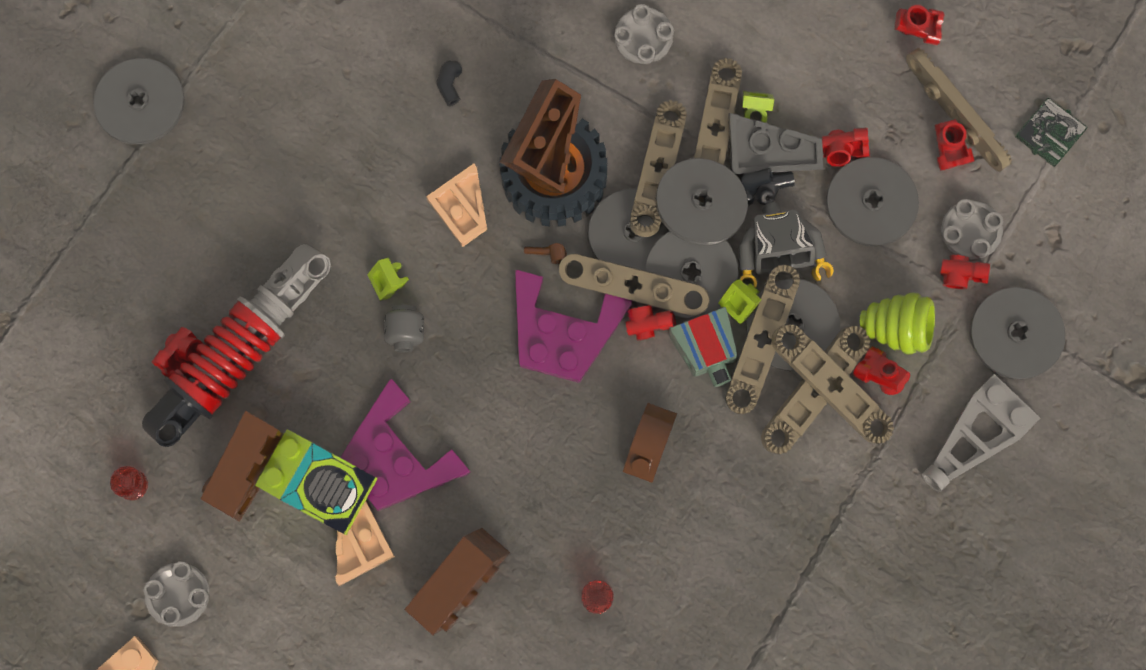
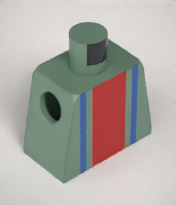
[669,307,737,387]

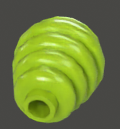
[860,292,935,355]

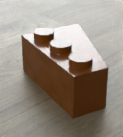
[500,79,581,193]
[201,411,284,522]
[404,528,510,636]

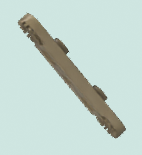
[906,48,1012,172]
[694,58,742,202]
[630,100,687,237]
[559,254,710,316]
[726,265,800,414]
[772,324,894,444]
[761,326,871,454]

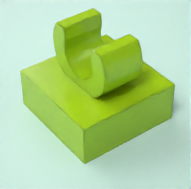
[742,91,774,123]
[367,258,409,301]
[718,279,762,324]

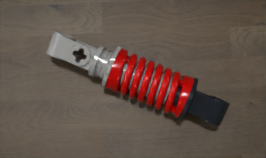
[142,244,331,447]

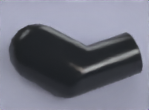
[436,61,462,106]
[740,168,774,205]
[756,171,795,205]

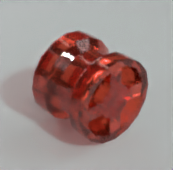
[110,466,148,501]
[582,580,614,614]

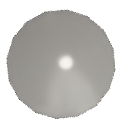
[614,4,674,64]
[941,199,1003,260]
[144,562,209,627]

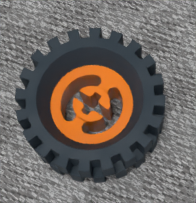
[499,118,607,227]

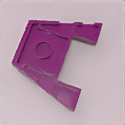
[515,270,632,383]
[340,379,470,511]

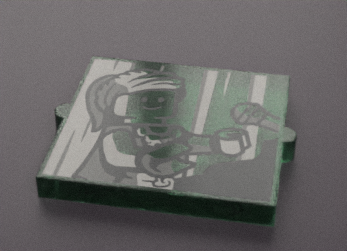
[1015,97,1088,167]

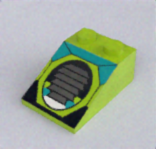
[255,429,378,535]

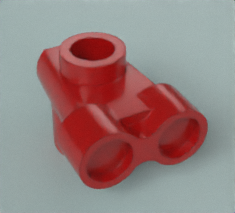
[894,5,944,46]
[934,119,975,171]
[822,127,870,167]
[941,255,990,290]
[625,305,677,341]
[152,327,203,377]
[853,346,910,395]

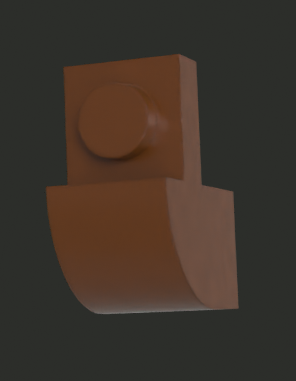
[623,403,677,483]

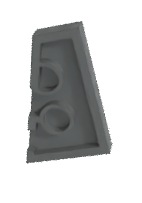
[728,113,823,174]

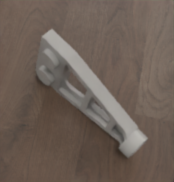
[922,374,1041,492]

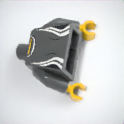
[739,202,834,288]

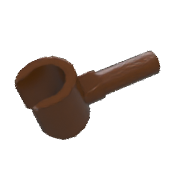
[524,243,567,264]

